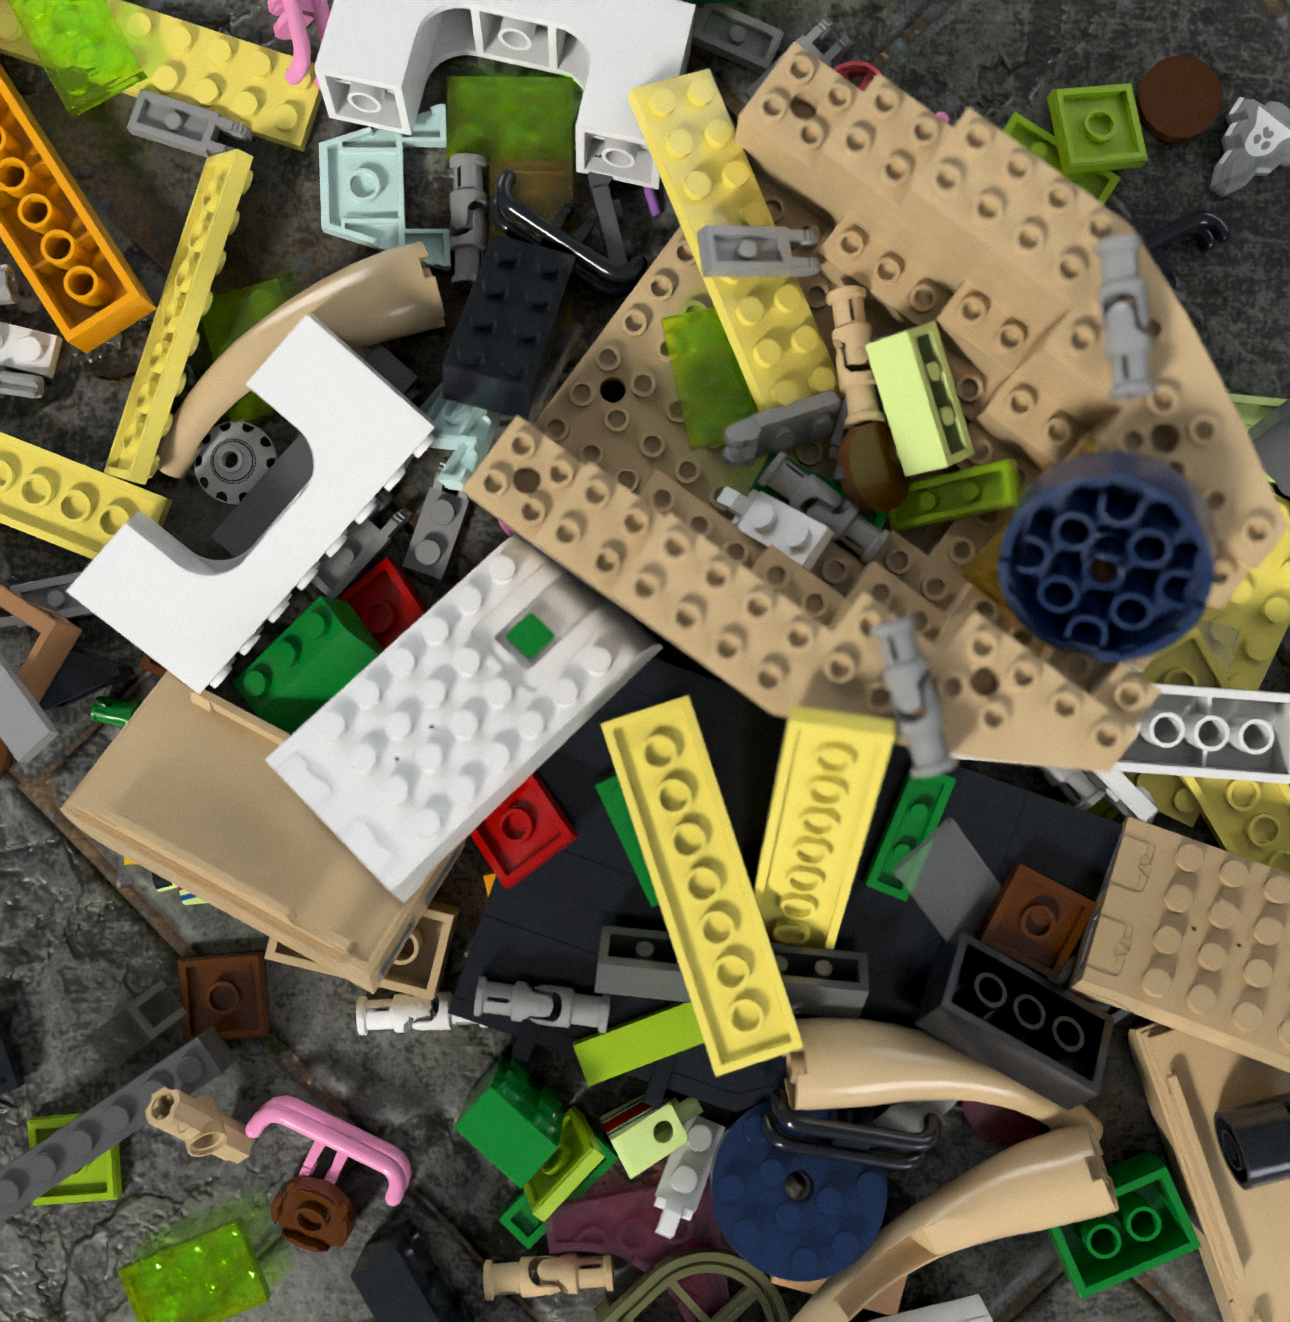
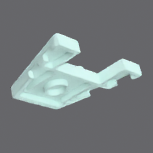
[319,104,451,271]
[403,382,501,491]

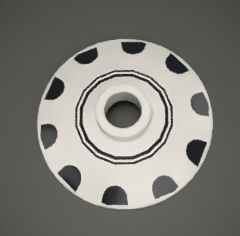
[194,421,278,505]

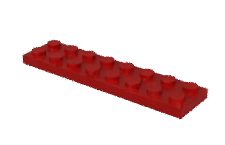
[337,557,579,889]

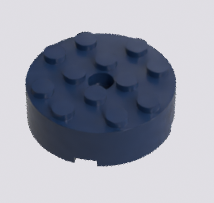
[998,451,1218,661]
[708,1100,887,1282]

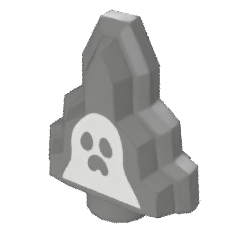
[1210,97,1290,198]

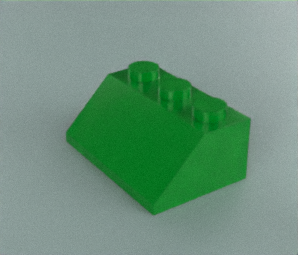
[233,596,385,735]

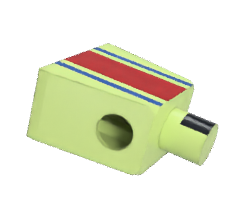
[599,1094,703,1179]

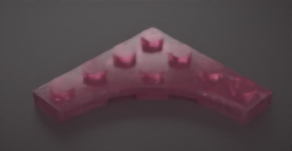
[544,1179,730,1322]

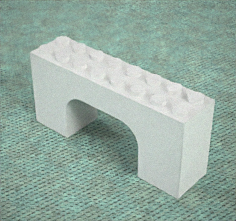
[314,0,696,190]
[66,313,435,695]

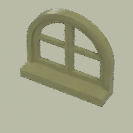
[594,1246,789,1322]

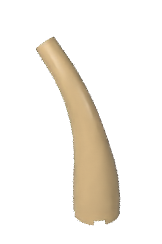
[156,241,446,479]
[782,1017,1103,1141]
[791,1122,1119,1322]

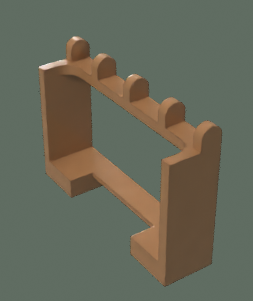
[0,584,82,704]

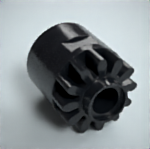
[1213,1092,1290,1190]

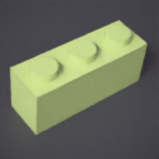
[865,321,975,477]

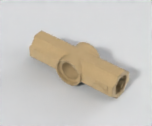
[145,1086,256,1164]

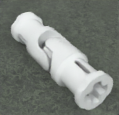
[356,991,487,1035]

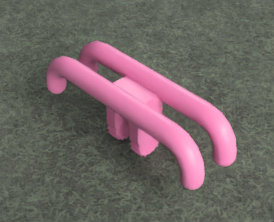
[267,0,330,90]
[245,1095,412,1206]

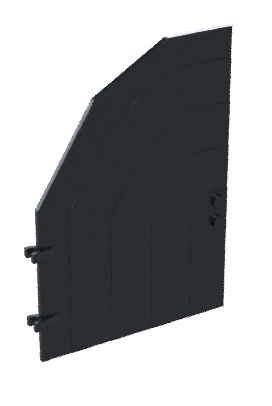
[448,658,1123,1112]

